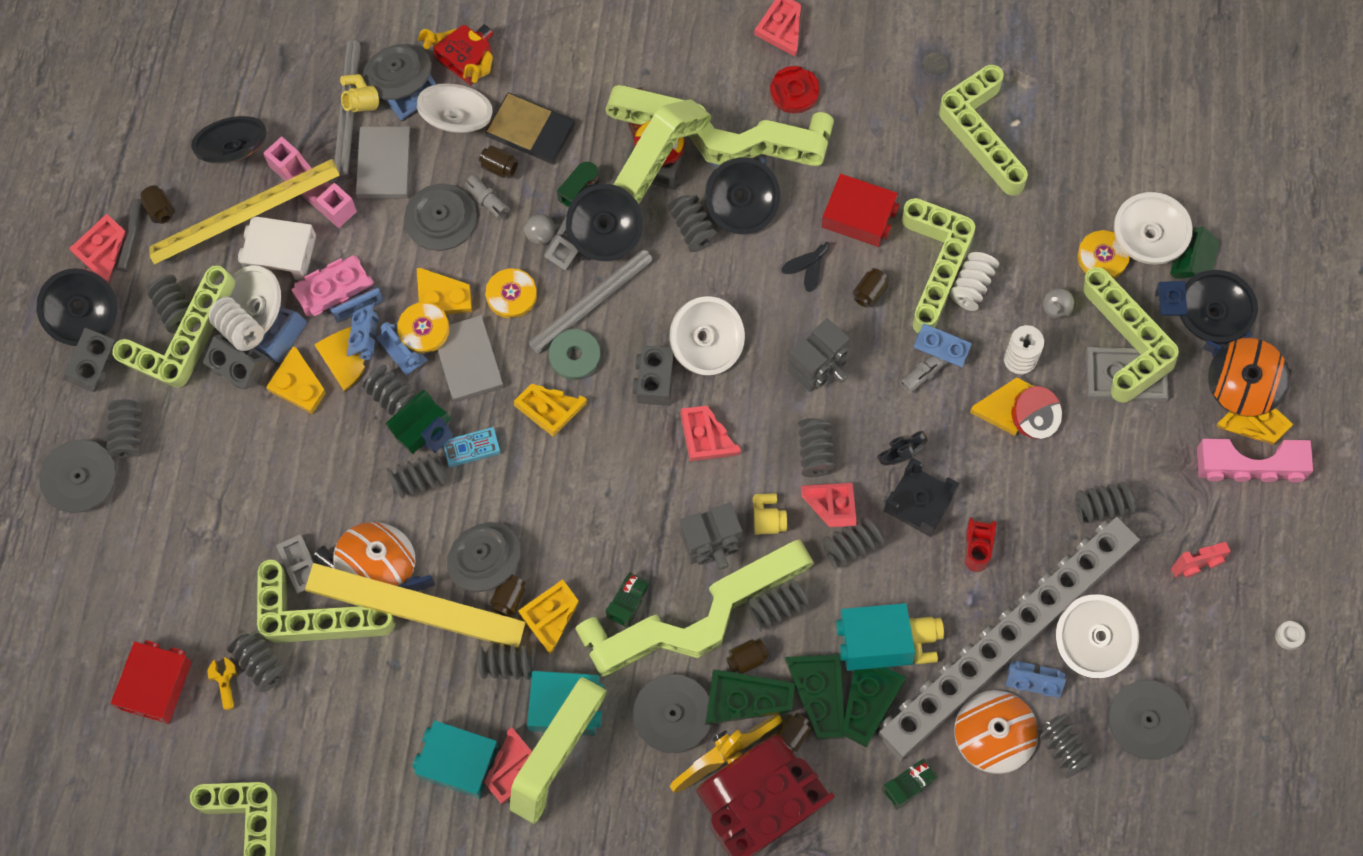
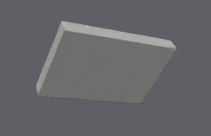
[356,126,411,198]
[438,315,504,402]
[1086,347,1168,402]

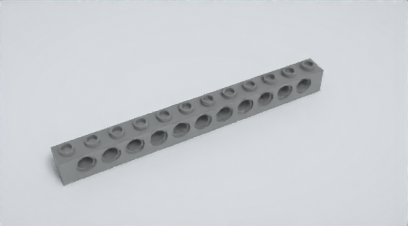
[878,517,1140,762]

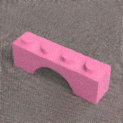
[263,136,357,228]
[1197,439,1313,483]

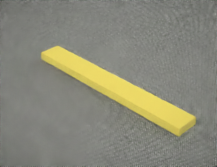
[149,159,340,264]
[305,563,526,650]

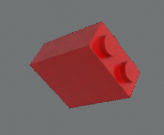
[821,173,900,247]
[110,640,192,724]

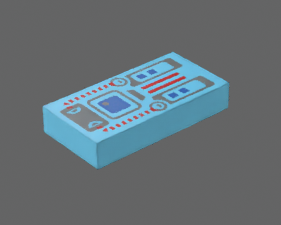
[444,427,501,467]

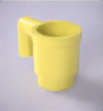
[340,74,379,112]
[753,493,787,535]
[909,616,944,664]

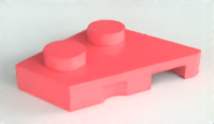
[754,0,801,57]
[69,214,126,282]
[680,406,741,461]
[801,483,856,527]
[1171,542,1231,578]
[484,727,532,806]

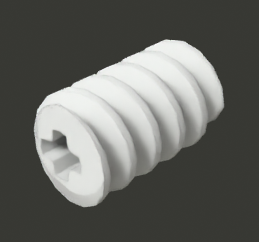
[950,252,999,311]
[208,296,264,351]
[1004,325,1044,375]

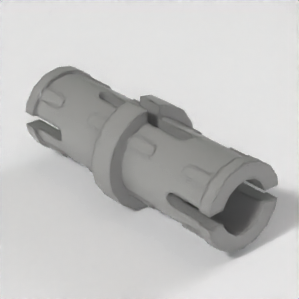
[465,175,510,220]
[899,356,949,394]

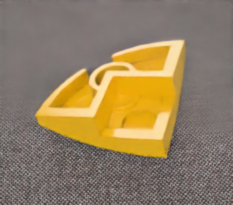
[314,327,365,392]

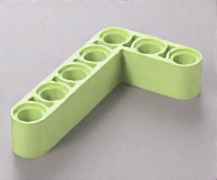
[939,65,1028,196]
[613,99,711,204]
[902,198,975,333]
[112,266,235,388]
[1083,267,1179,403]
[257,560,396,643]
[510,677,607,824]
[190,782,277,856]

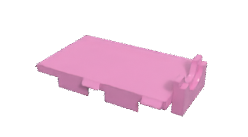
[291,256,374,316]

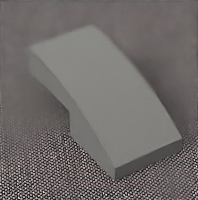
[544,217,578,270]
[276,534,314,594]

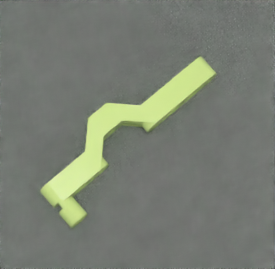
[605,85,834,166]
[575,539,814,677]

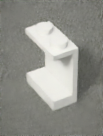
[238,216,316,281]

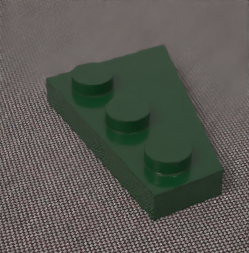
[785,655,845,740]
[842,667,906,748]
[705,669,795,725]

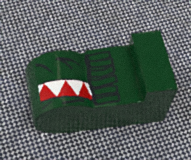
[557,162,599,208]
[605,572,650,628]
[882,759,938,810]

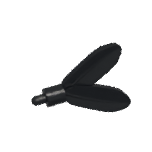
[782,242,830,292]

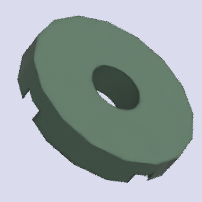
[549,329,600,380]

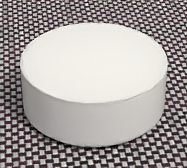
[1275,621,1305,650]

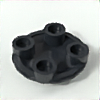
[877,431,928,466]

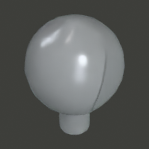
[523,214,561,245]
[1043,288,1074,318]

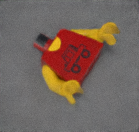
[417,24,494,86]

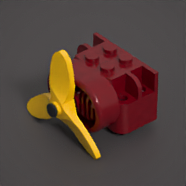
[670,714,835,856]

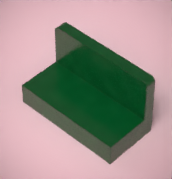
[1170,227,1220,279]
[386,389,451,454]

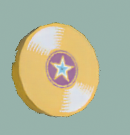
[1077,230,1130,279]
[485,268,537,319]
[397,302,450,354]

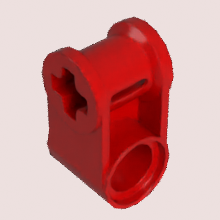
[965,517,997,572]

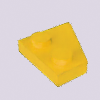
[417,268,472,315]
[266,347,326,414]
[970,378,1034,436]
[514,384,587,437]
[1216,408,1293,445]
[518,579,579,654]

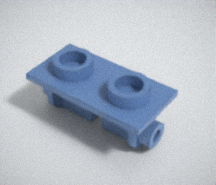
[347,304,379,360]
[376,322,427,375]
[913,323,972,368]
[1005,660,1066,698]

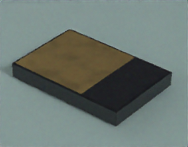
[485,92,575,164]

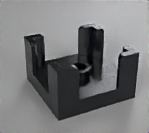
[884,458,959,537]

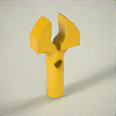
[207,657,238,710]

